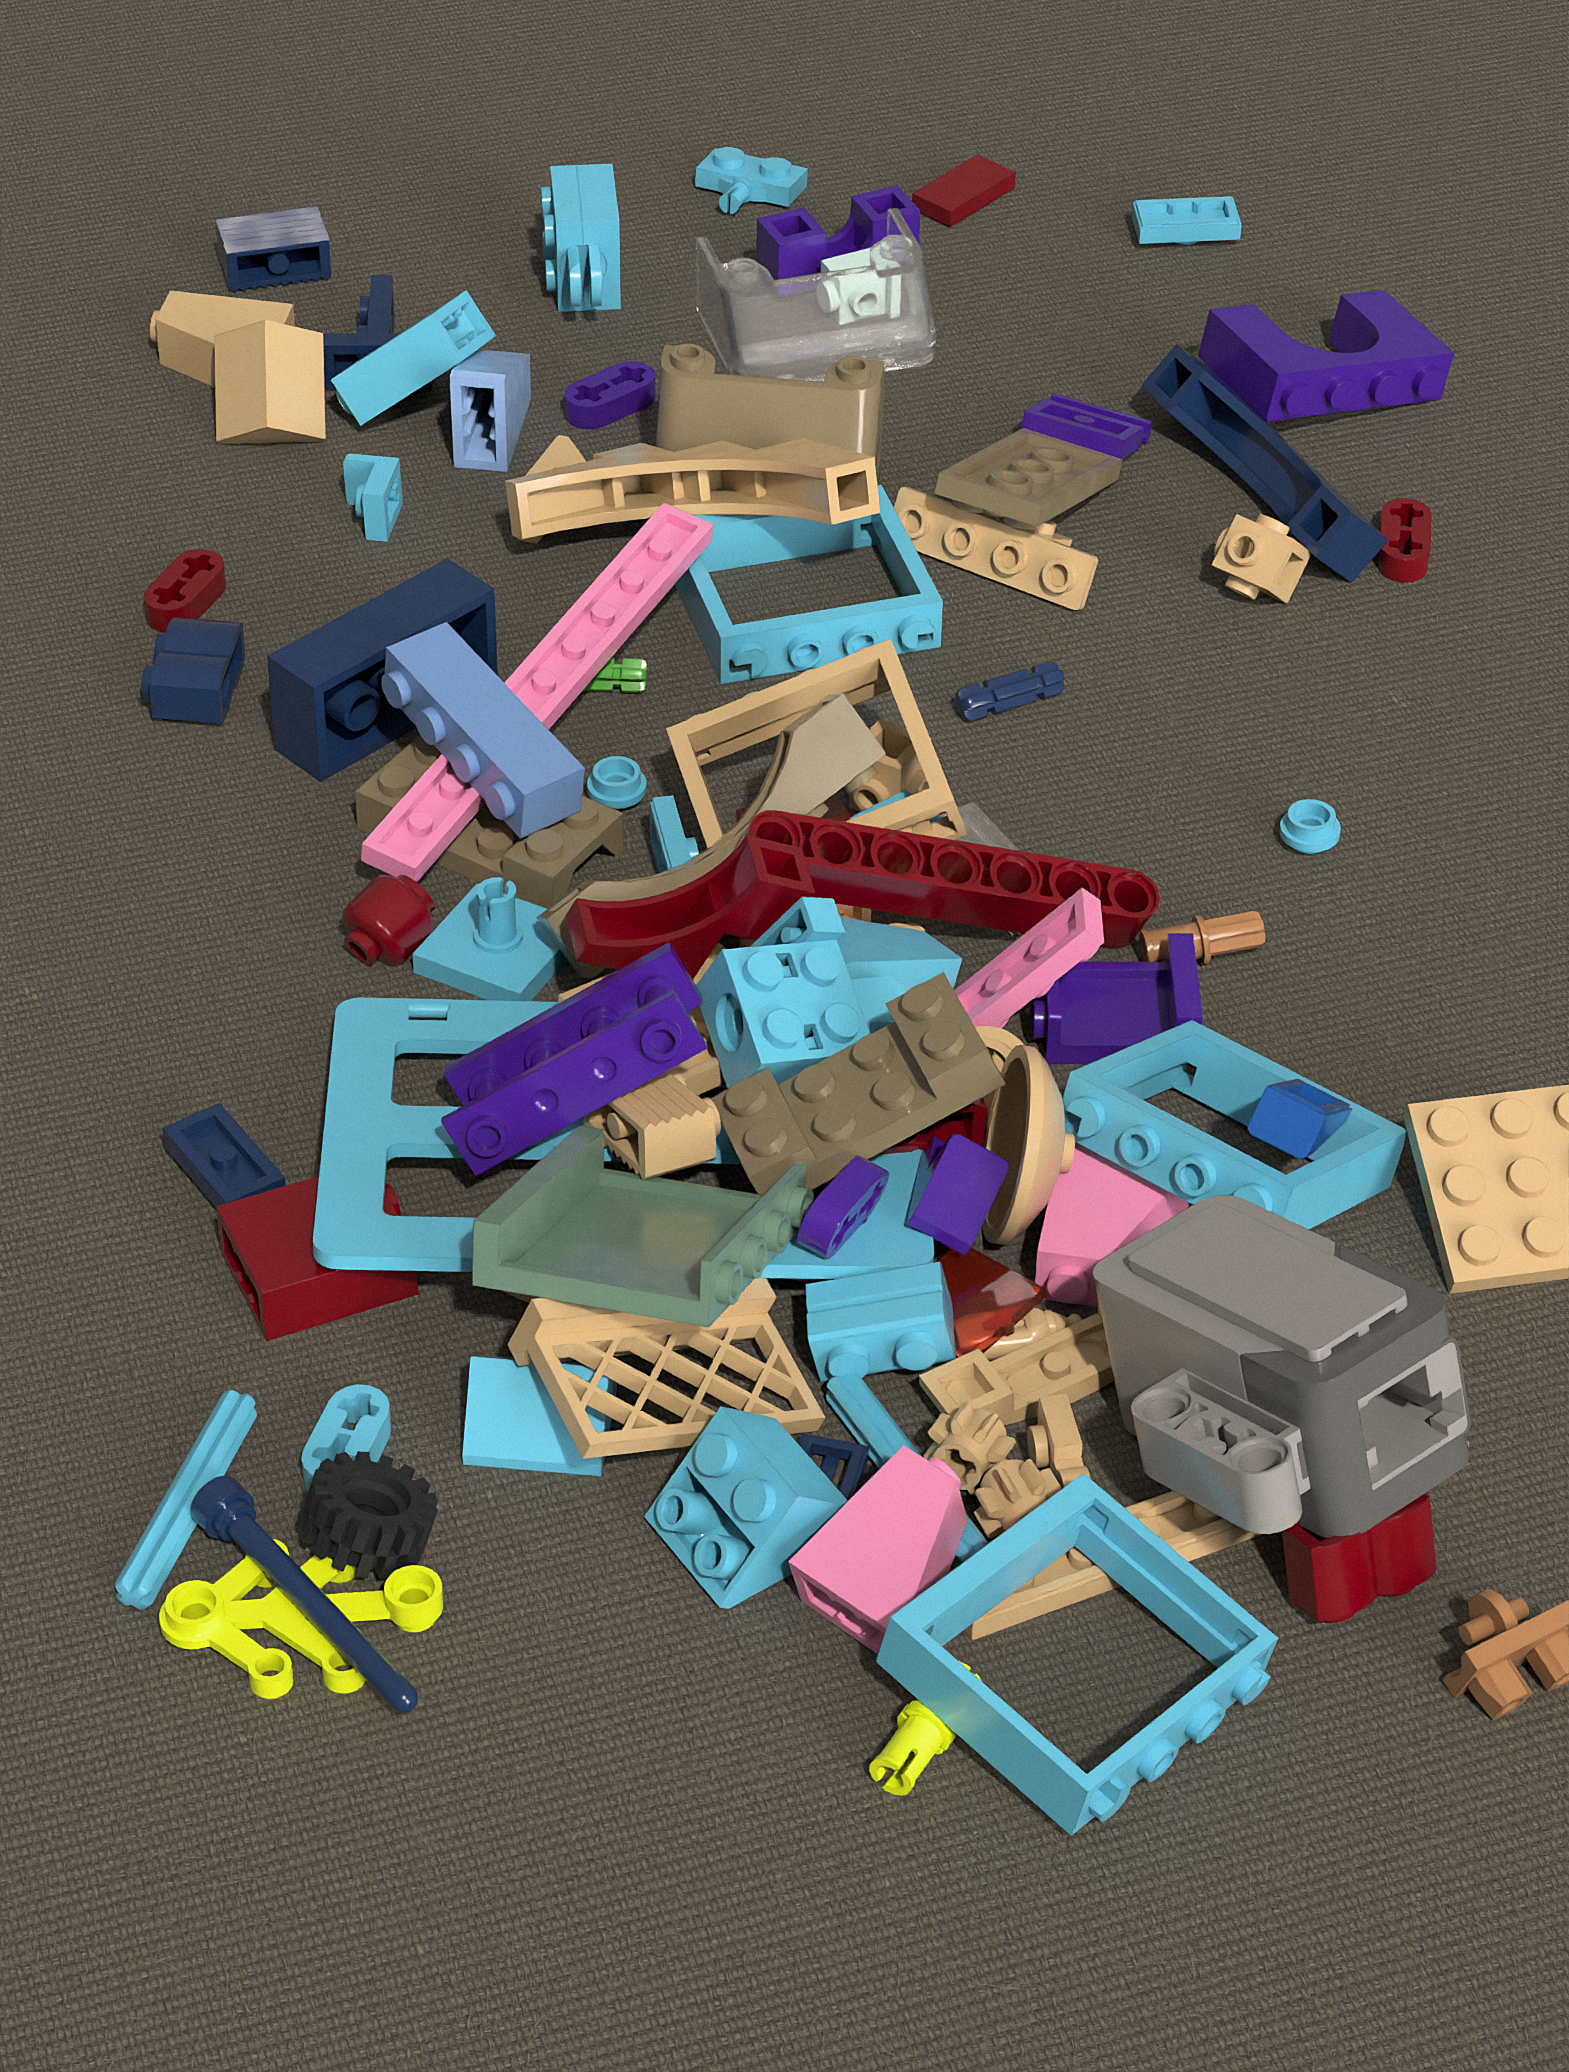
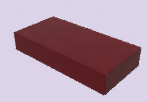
[912,154,1016,227]

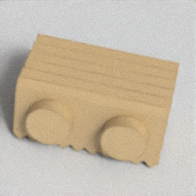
[583,1071,721,1181]

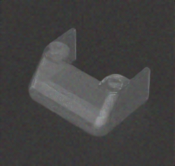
[696,208,936,382]

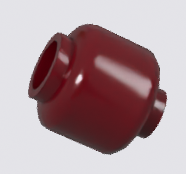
[342,875,435,967]

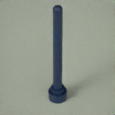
[190,1475,418,1713]

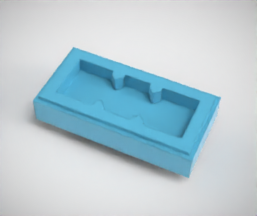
[1131,196,1241,245]
[650,795,698,873]

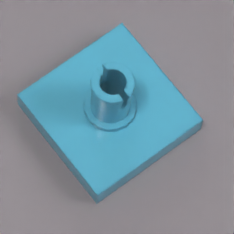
[412,877,567,1001]

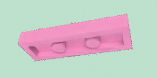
[954,888,1104,1028]

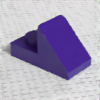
[907,1133,1009,1255]

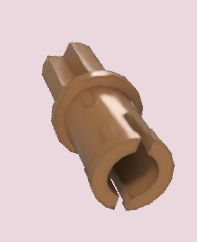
[1139,911,1266,964]

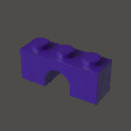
[756,185,920,298]

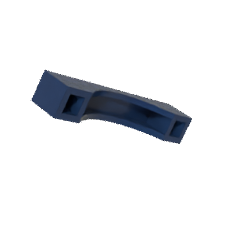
[1142,344,1388,583]

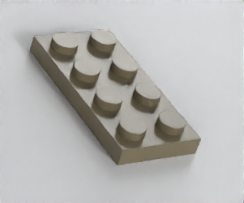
[935,428,1123,529]

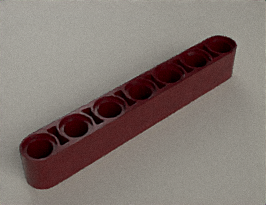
[735,810,1160,948]

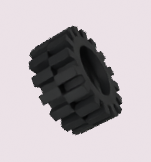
[299,1451,438,1579]

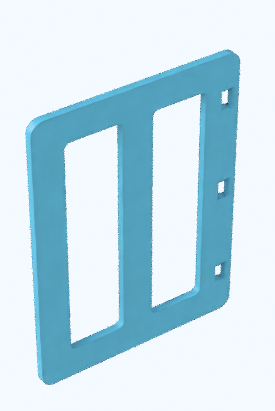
[313,997,934,1279]

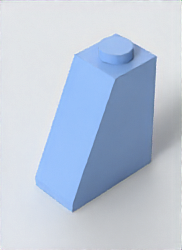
[450,349,531,472]

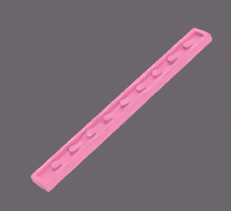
[361,503,713,882]

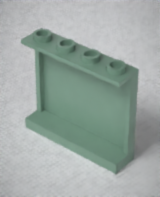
[473,1125,814,1327]

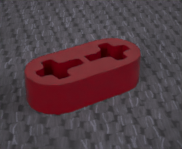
[1377,498,1432,583]
[144,549,226,632]

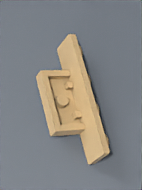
[894,487,1098,610]

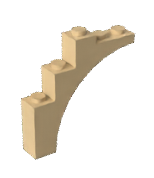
[505,438,880,539]

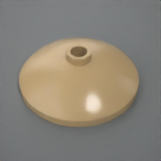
[982,1045,1075,1245]

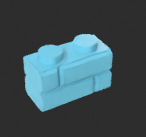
[806,1262,956,1382]

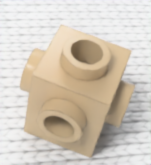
[1212,514,1312,604]
[849,719,931,812]

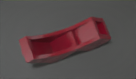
[566,835,815,979]

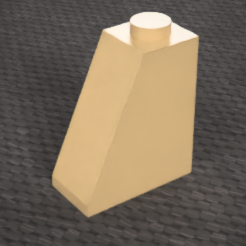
[150,290,295,388]

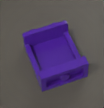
[1032,933,1203,1064]

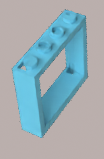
[675,485,943,684]
[1063,1020,1408,1230]
[876,1473,1278,1836]

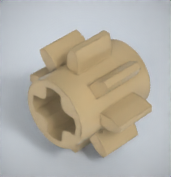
[923,1403,1016,1496]
[974,1459,1062,1539]

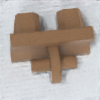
[1442,1589,1569,1720]

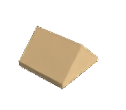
[214,320,326,444]

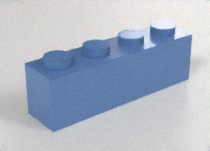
[382,622,585,838]

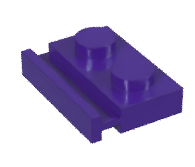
[1021,393,1153,459]

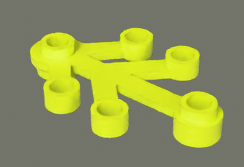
[159,1539,443,1699]

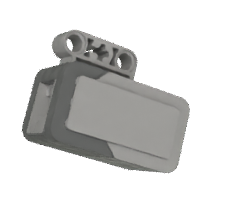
[1093,1195,1471,1538]

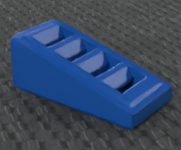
[1248,1079,1352,1159]

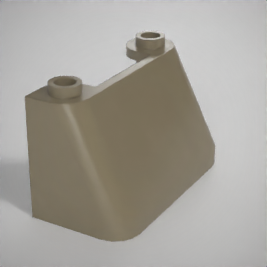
[656,344,885,527]

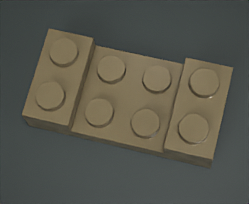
[355,735,624,909]
[710,972,1006,1195]

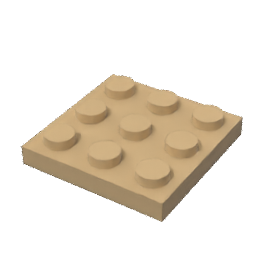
[1403,1085,1569,1294]

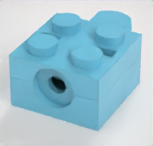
[541,164,621,312]
[696,939,906,1089]

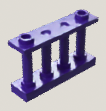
[441,942,707,1176]

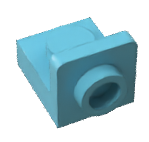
[343,454,403,542]

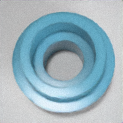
[587,756,647,810]
[1280,799,1341,854]

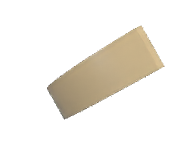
[919,1296,1115,1425]

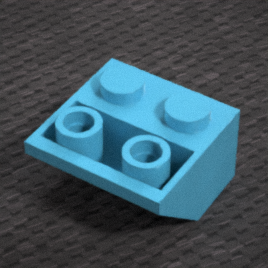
[644,1406,848,1609]

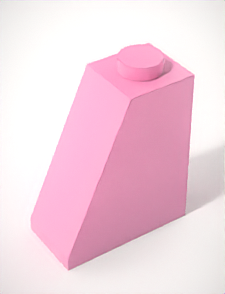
[1034,1143,1189,1307]
[788,1445,968,1654]

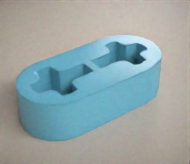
[301,1384,391,1492]

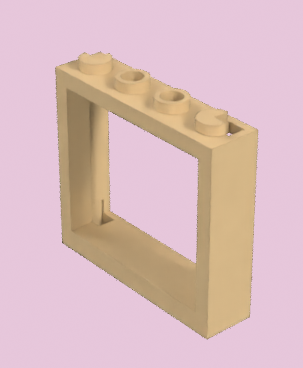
[666,639,968,862]

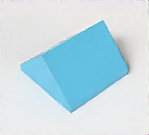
[462,1355,618,1476]

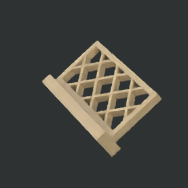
[508,1278,826,1459]

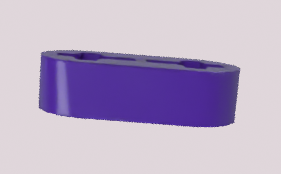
[565,361,656,429]
[797,1155,889,1259]

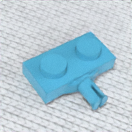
[695,147,808,214]

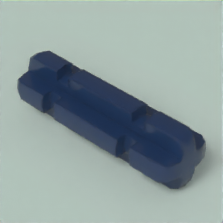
[955,661,1065,722]

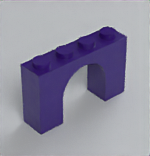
[1198,290,1454,421]

